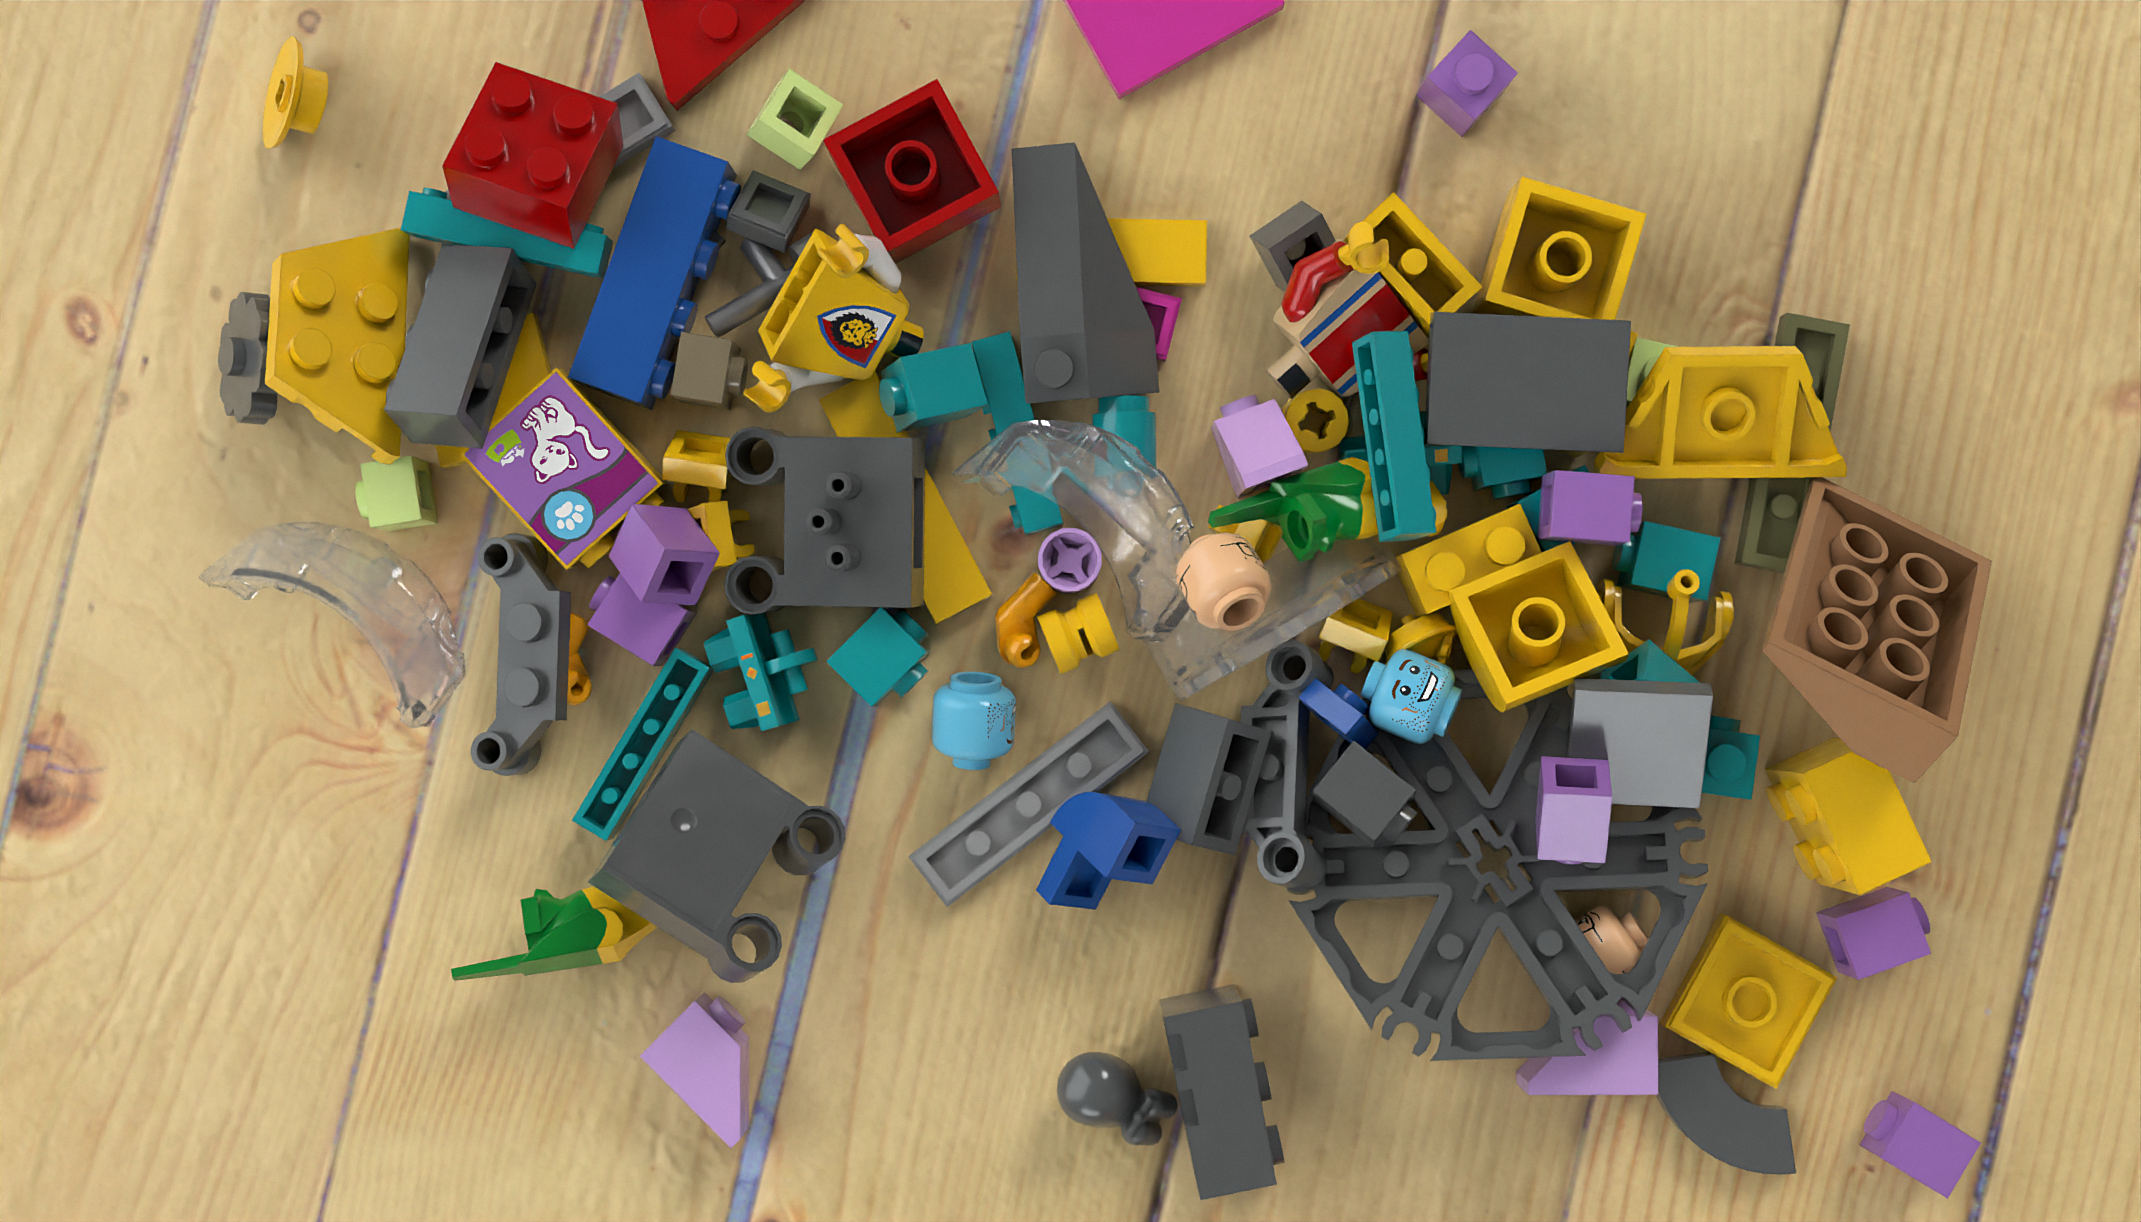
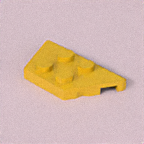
[265,227,410,465]
[1594,346,1847,479]

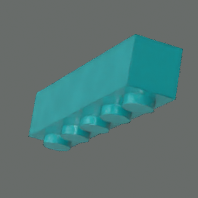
[400,187,613,279]
[972,331,1063,536]
[1352,331,1436,542]
[572,648,714,841]

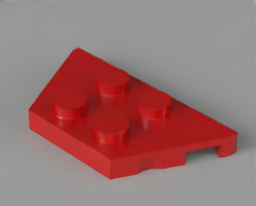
[642,0,805,111]

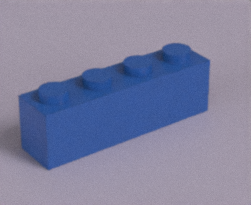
[568,136,741,410]

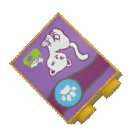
[460,367,668,570]

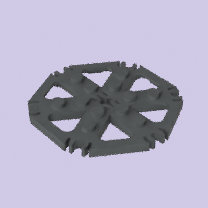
[1287,669,1708,1061]

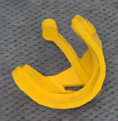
[1596,569,1734,675]

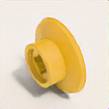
[262,36,328,149]

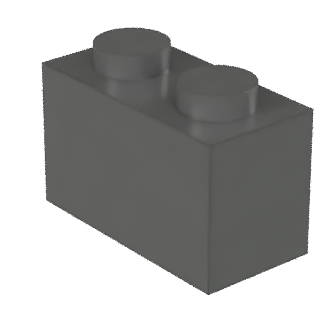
[1147,703,1272,855]

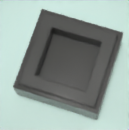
[726,170,811,253]

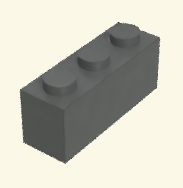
[384,244,537,449]

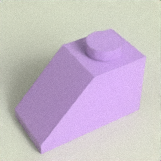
[1211,395,1308,498]
[640,992,749,1148]
[1516,999,1658,1095]

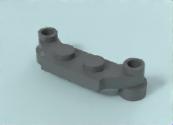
[471,533,571,776]
[1240,640,1334,888]

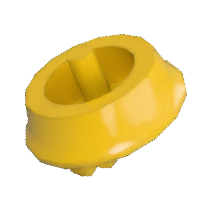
[1385,612,1457,664]

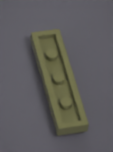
[1734,313,1850,573]

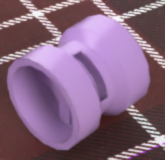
[1038,528,1102,594]

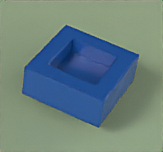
[1298,678,1379,750]

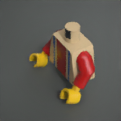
[1266,222,1429,399]

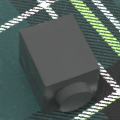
[1312,741,1417,849]

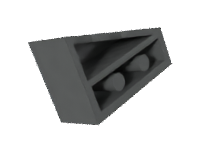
[1159,984,1285,1200]

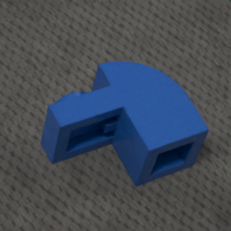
[1036,792,1181,910]

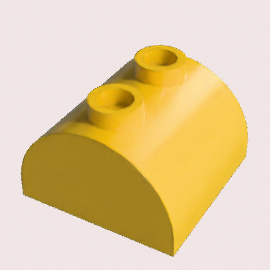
[1449,541,1629,712]

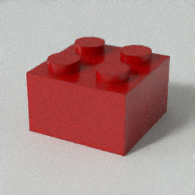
[442,62,624,249]
[823,79,1001,264]

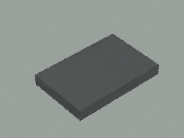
[1424,312,1631,453]

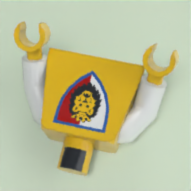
[743,224,924,413]

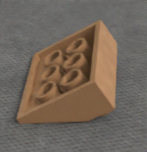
[1762,477,1992,783]

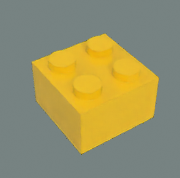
[1472,176,1647,320]
[1765,737,1932,895]

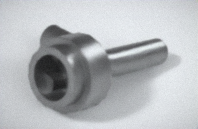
[704,233,828,337]

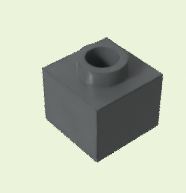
[1249,201,1336,292]

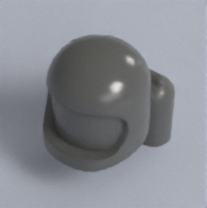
[1056,1052,1178,1146]

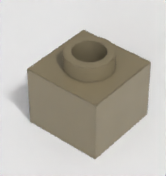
[671,332,748,410]

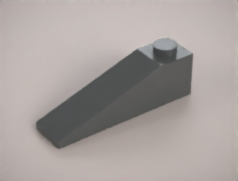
[1011,142,1160,403]

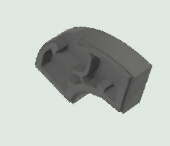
[1656,1052,1796,1175]

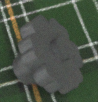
[218,292,280,425]

